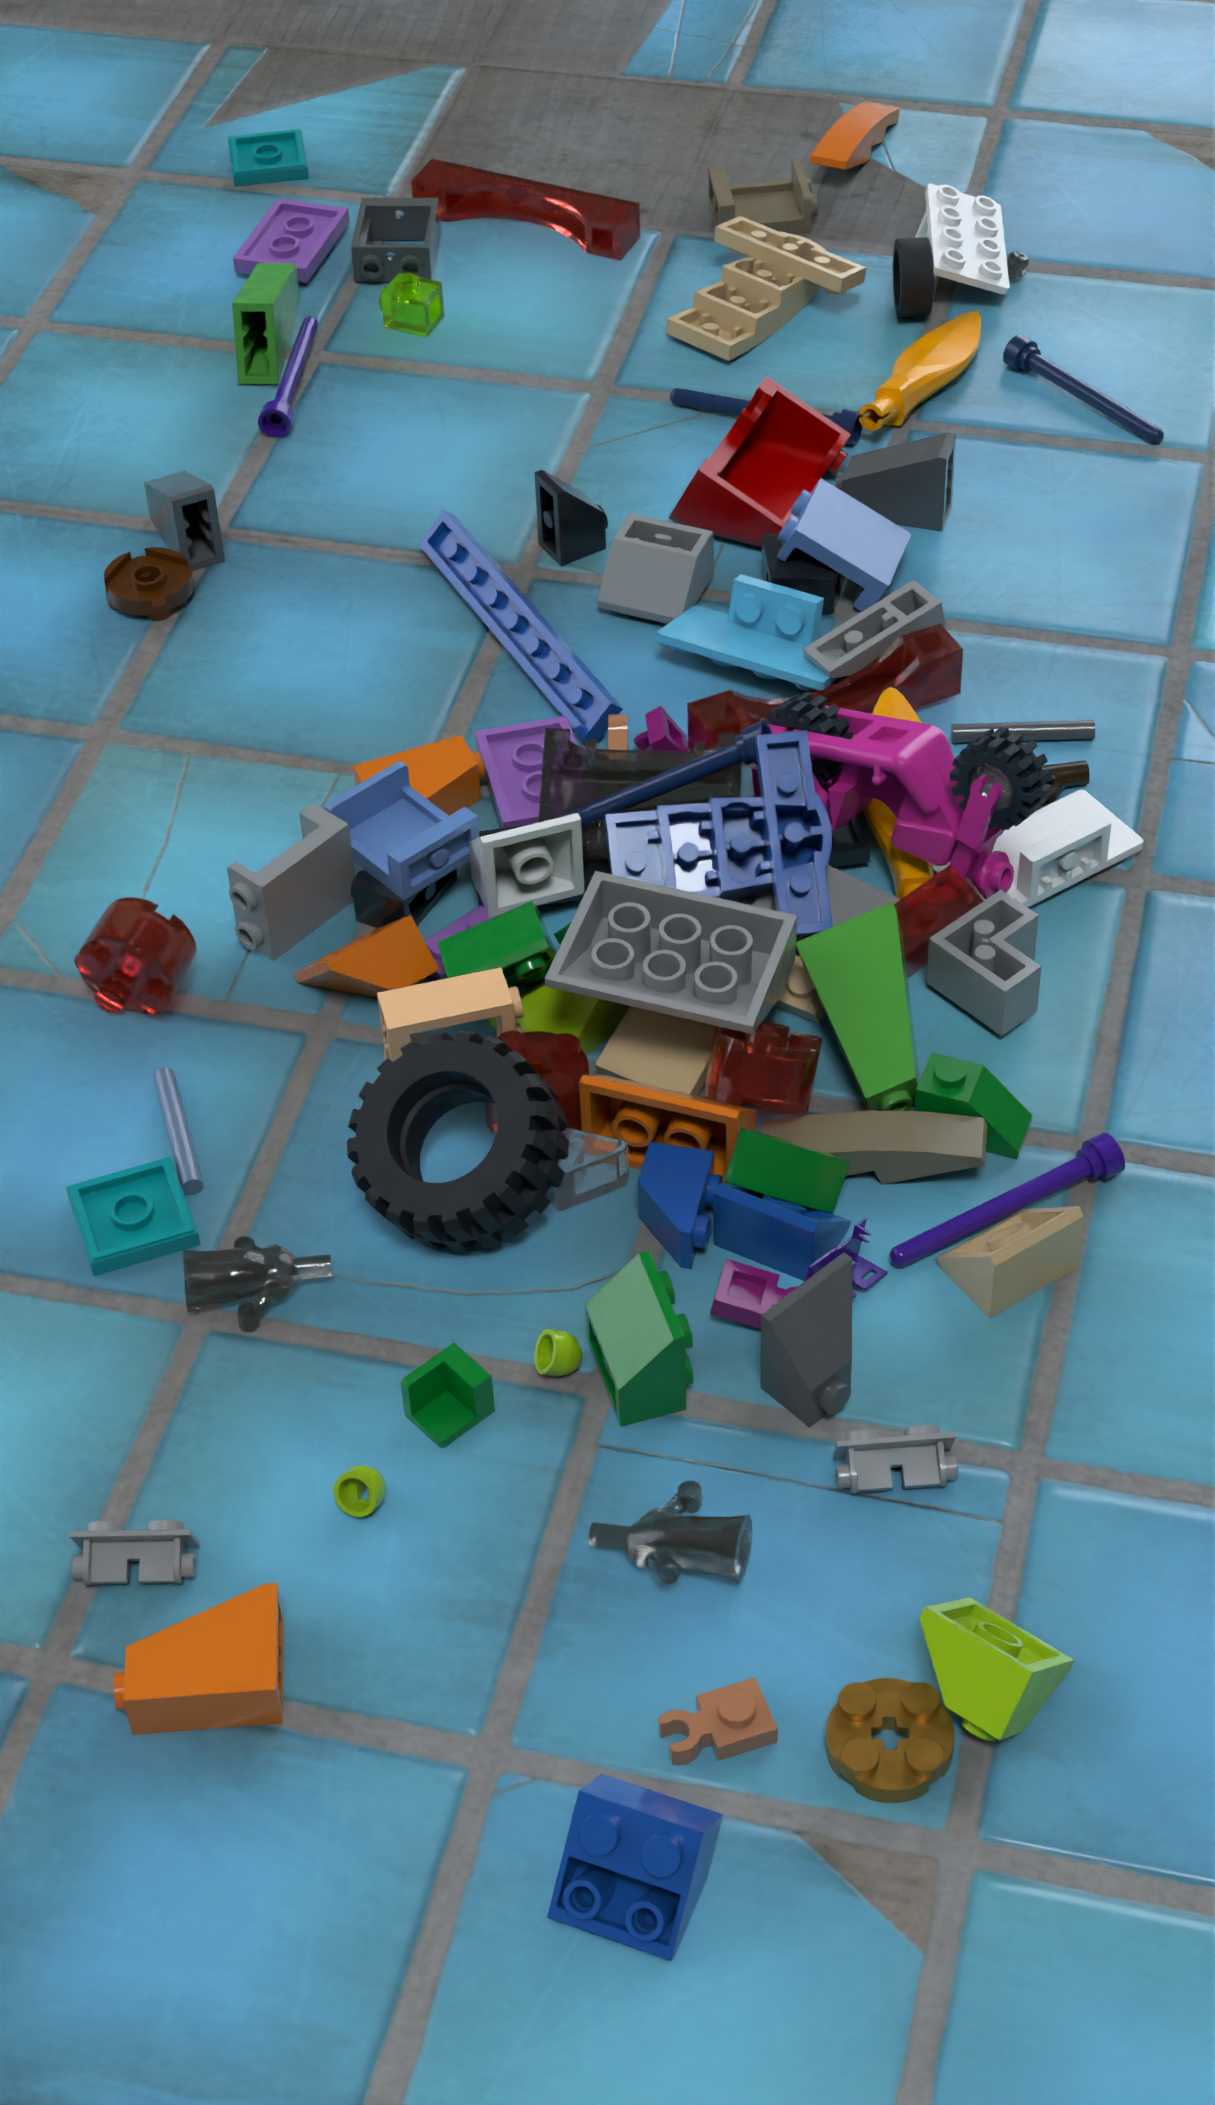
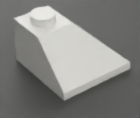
[469,813,585,917]

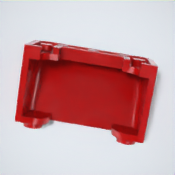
[668,376,851,547]

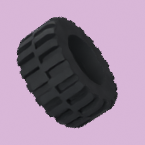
[347,1030,569,1253]

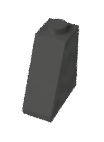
[835,433,956,532]
[144,471,225,571]

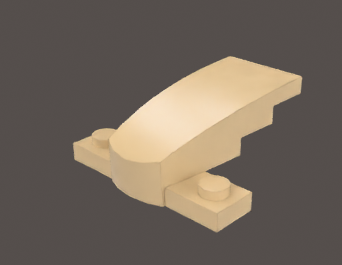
[666,216,866,361]
[595,955,824,1096]

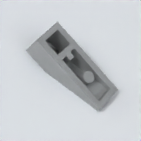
[803,580,948,679]

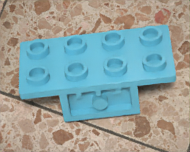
[656,574,837,692]

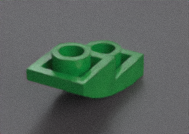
[724,1127,850,1213]

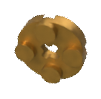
[826,1678,954,1803]

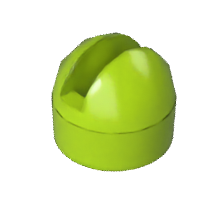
[534,1329,583,1376]
[333,1465,386,1517]

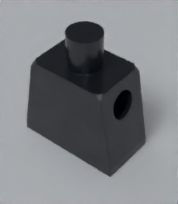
[762,534,845,615]

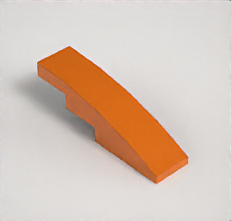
[810,101,900,170]

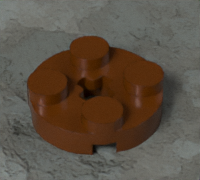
[104,547,194,621]

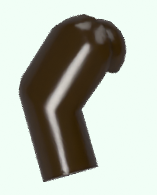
[1041,761,1090,804]

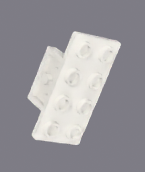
[915,184,1010,295]
[933,789,1144,910]

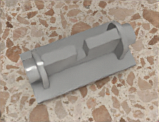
[832,1425,958,1494]
[69,1520,200,1585]

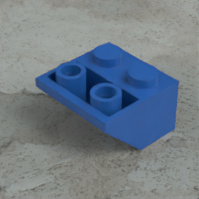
[547,1773,724,1961]

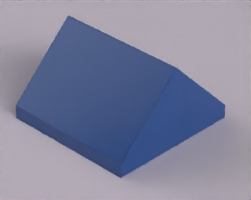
[713,1183,851,1281]

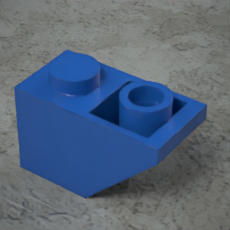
[638,1142,723,1269]

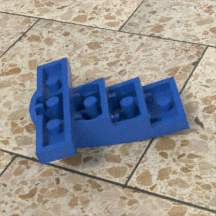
[604,730,833,938]

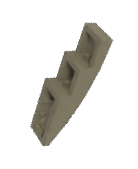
[760,1110,988,1185]

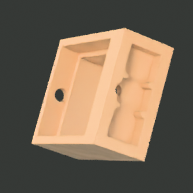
[377,967,526,1062]

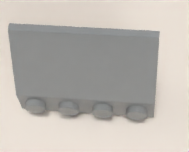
[545,871,797,1034]

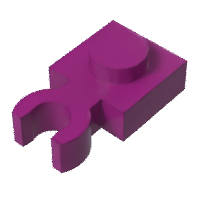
[710,1259,797,1329]

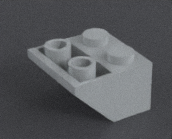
[597,513,714,624]

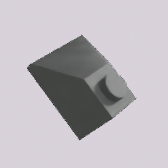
[760,1252,852,1428]

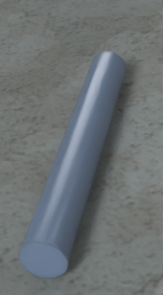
[154,1067,203,1194]

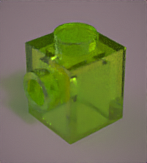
[379,273,445,337]

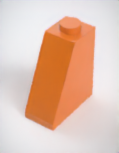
[353,735,485,816]
[114,1583,284,1735]

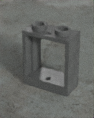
[351,198,441,282]

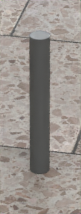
[951,720,1095,743]

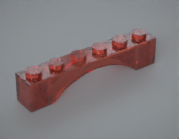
[411,159,640,261]
[687,623,963,772]

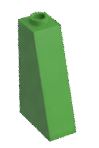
[232,263,299,384]
[796,902,920,1111]

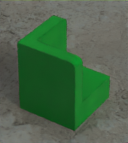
[401,1342,495,1448]

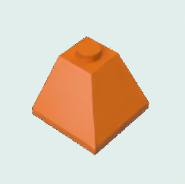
[293,915,439,998]

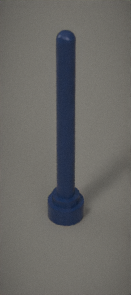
[1003,334,1164,444]
[670,388,863,446]
[560,720,773,828]

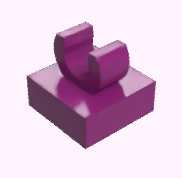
[634,706,690,771]

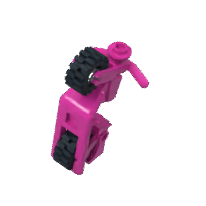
[751,692,1052,917]

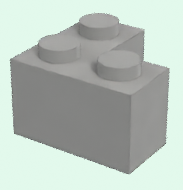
[926,890,1042,1036]

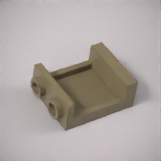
[708,160,818,234]

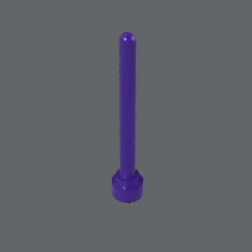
[258,316,318,438]
[889,1132,1125,1267]

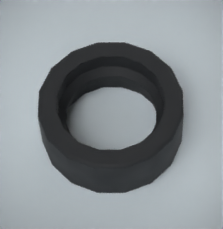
[893,237,934,317]

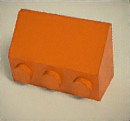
[579,1075,756,1183]

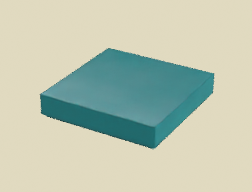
[228,129,309,187]
[66,1157,200,1276]

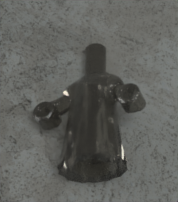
[183,1236,332,1332]
[589,1480,753,1584]

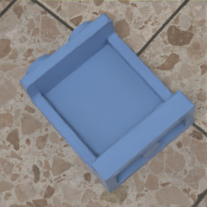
[776,478,911,611]
[324,761,480,900]

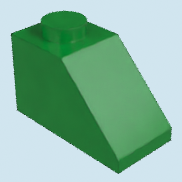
[915,1053,1032,1159]

